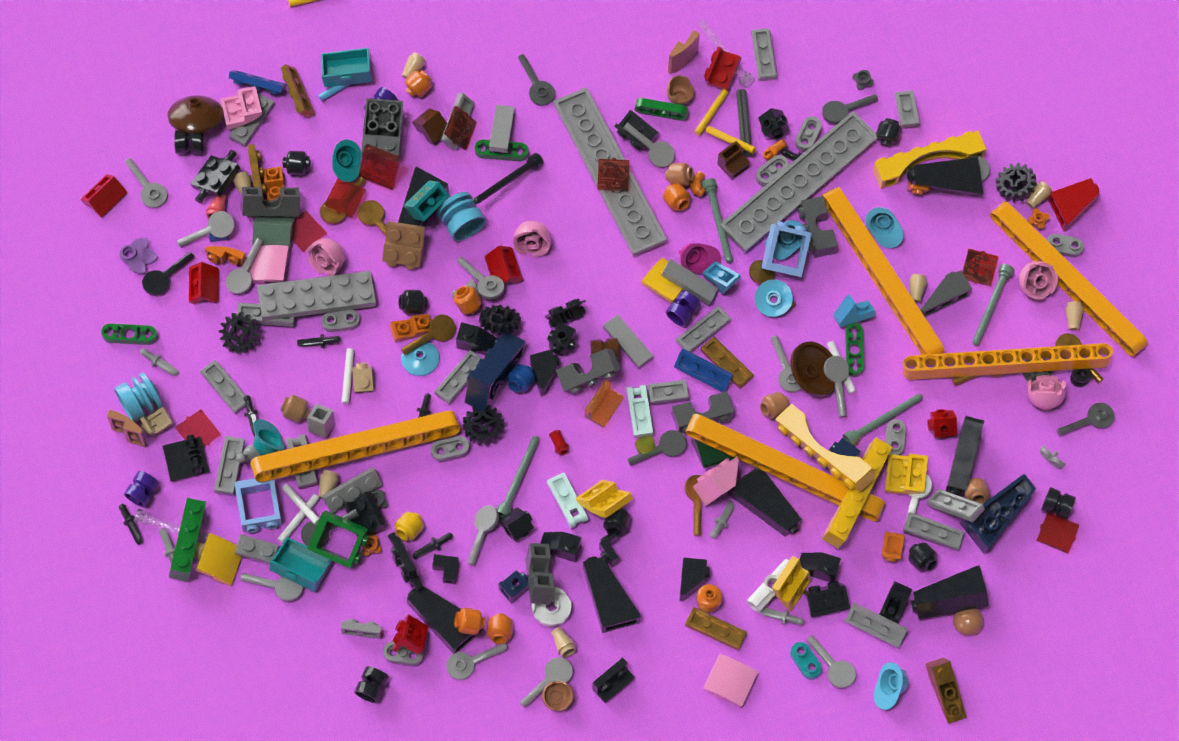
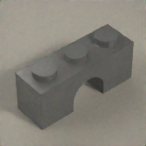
[241,187,300,218]
[798,196,838,258]
[556,348,621,394]
[671,391,734,434]
[526,543,554,604]

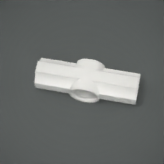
[747,559,790,613]

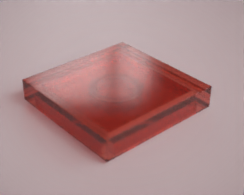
[358,144,401,190]

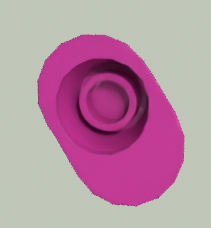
[678,243,721,274]

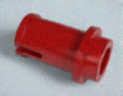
[549,430,569,456]

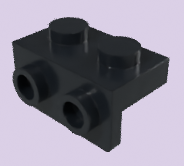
[614,110,659,150]

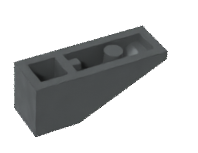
[920,270,972,317]

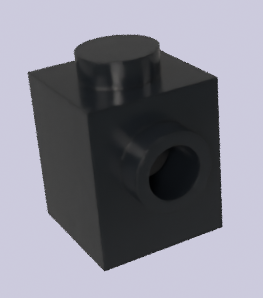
[499,507,534,541]

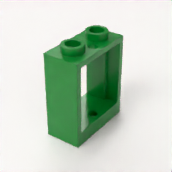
[307,511,369,568]

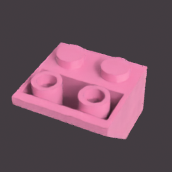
[693,457,739,506]

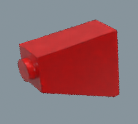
[1048,178,1100,232]

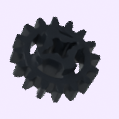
[996,163,1037,202]
[479,305,521,335]
[219,312,261,354]
[463,405,504,446]

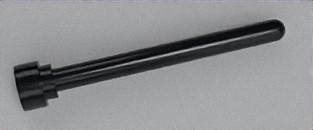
[473,153,544,204]

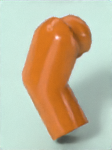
[763,138,788,161]

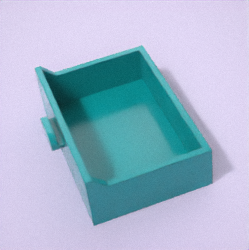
[321,48,372,87]
[270,537,332,592]

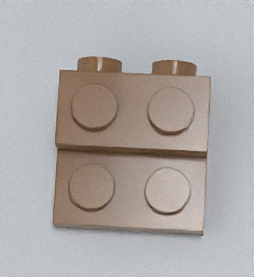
[382,221,426,269]

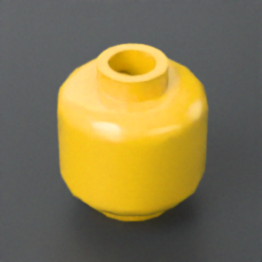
[395,512,424,541]

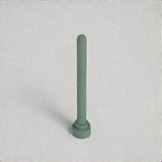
[701,178,733,263]
[972,264,1015,346]
[843,394,923,446]
[496,435,539,518]

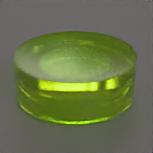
[635,436,655,454]

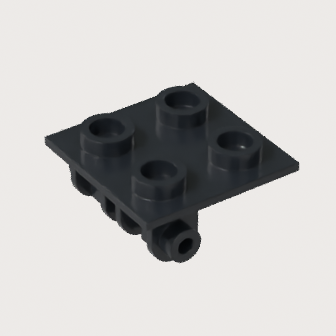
[545,298,586,328]
[162,435,209,482]

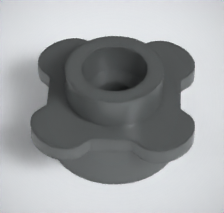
[852,70,874,89]
[371,490,388,508]

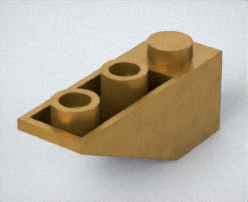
[925,657,967,724]

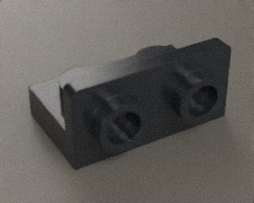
[344,491,386,537]
[804,581,850,617]
[592,657,634,703]

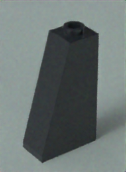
[907,157,984,196]
[398,166,449,227]
[945,415,984,497]
[728,468,802,536]
[583,556,641,633]
[911,565,989,619]
[407,587,484,654]

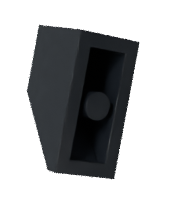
[456,322,497,355]
[530,349,560,396]
[540,532,582,562]
[800,552,841,582]
[679,557,710,601]
[879,581,913,623]

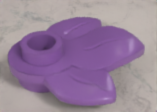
[119,238,158,274]

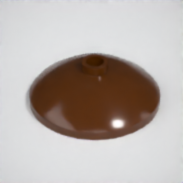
[167,95,224,133]
[790,341,835,396]

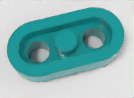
[790,642,822,680]

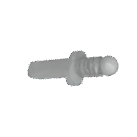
[140,348,179,376]
[710,501,734,539]
[159,529,175,564]
[760,607,804,625]

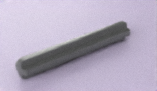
[736,89,752,157]

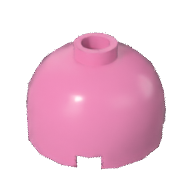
[513,221,551,257]
[307,238,345,276]
[1019,261,1058,300]
[1027,375,1066,411]

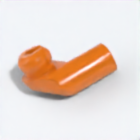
[690,171,705,197]

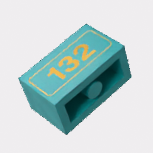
[403,180,450,221]

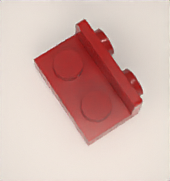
[704,46,742,91]
[392,614,428,655]

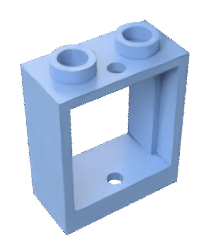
[761,221,812,277]
[234,478,282,533]

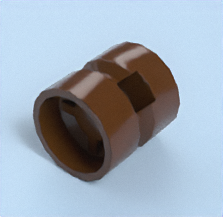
[590,338,620,363]

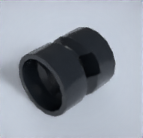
[174,130,203,154]
[1041,487,1076,520]
[354,666,389,703]

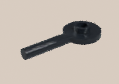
[142,251,194,296]

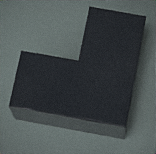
[432,554,459,584]

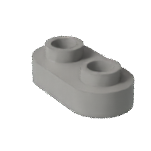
[795,116,822,151]
[756,155,789,186]
[1047,234,1084,258]
[321,310,360,332]
[885,419,906,456]
[431,436,469,461]
[383,642,423,666]

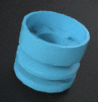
[437,192,486,241]
[114,372,163,422]

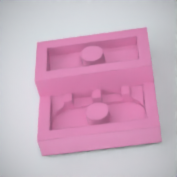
[220,86,262,130]
[248,245,289,284]
[703,654,758,707]

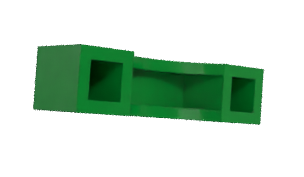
[168,498,206,582]

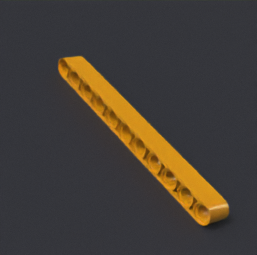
[821,187,944,355]
[990,201,1148,357]
[902,343,1113,380]
[250,410,461,482]
[685,414,885,521]

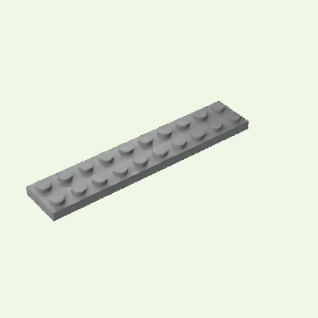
[553,87,667,257]
[720,111,877,253]

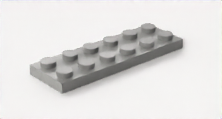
[257,271,376,321]

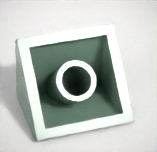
[252,216,296,253]

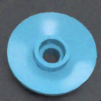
[755,280,793,317]
[401,341,439,376]

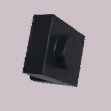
[599,533,619,568]

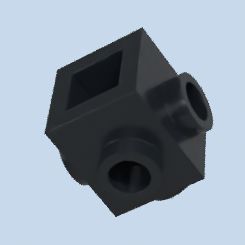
[758,108,790,139]
[547,322,576,356]

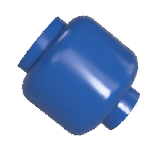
[507,364,535,393]

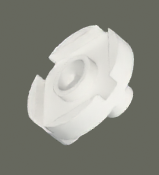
[532,587,571,627]

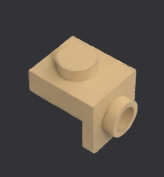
[352,362,374,392]
[140,407,174,436]

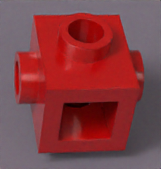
[927,409,957,438]

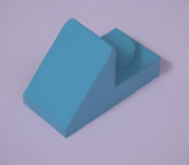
[702,261,741,295]
[833,294,876,327]

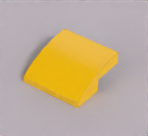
[641,257,685,303]
[885,454,928,494]
[576,479,633,518]
[195,533,242,586]
[772,556,812,612]

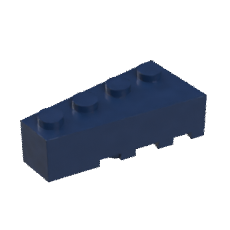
[464,333,526,411]
[960,474,1036,554]

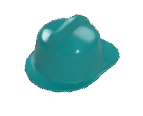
[332,139,361,182]
[253,419,284,455]

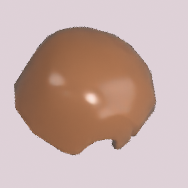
[666,75,694,105]
[953,608,984,636]
[542,681,574,711]

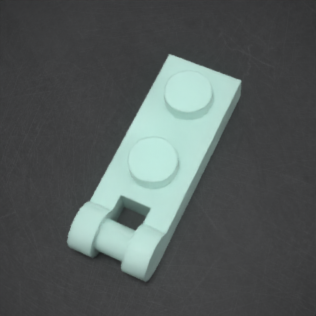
[626,385,653,438]
[547,472,588,529]

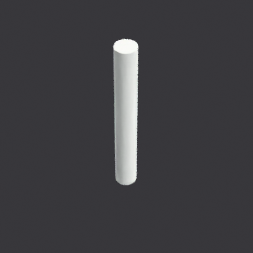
[827,341,856,394]
[341,348,354,404]
[282,484,320,526]
[277,494,320,544]

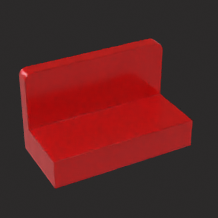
[80,174,127,217]
[485,245,523,285]
[189,262,219,304]

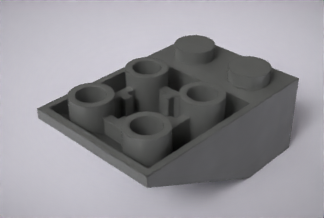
[361,98,404,161]

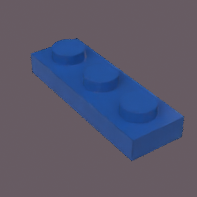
[228,70,287,95]
[674,349,734,392]

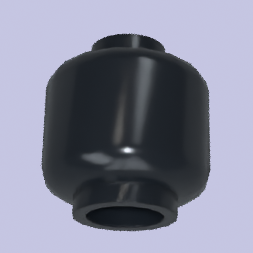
[876,118,902,147]
[283,151,310,175]
[398,290,428,314]
[603,507,631,536]
[908,542,938,572]

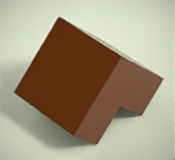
[412,108,447,144]
[717,141,750,180]

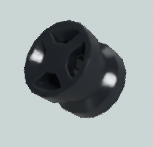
[1070,369,1091,387]

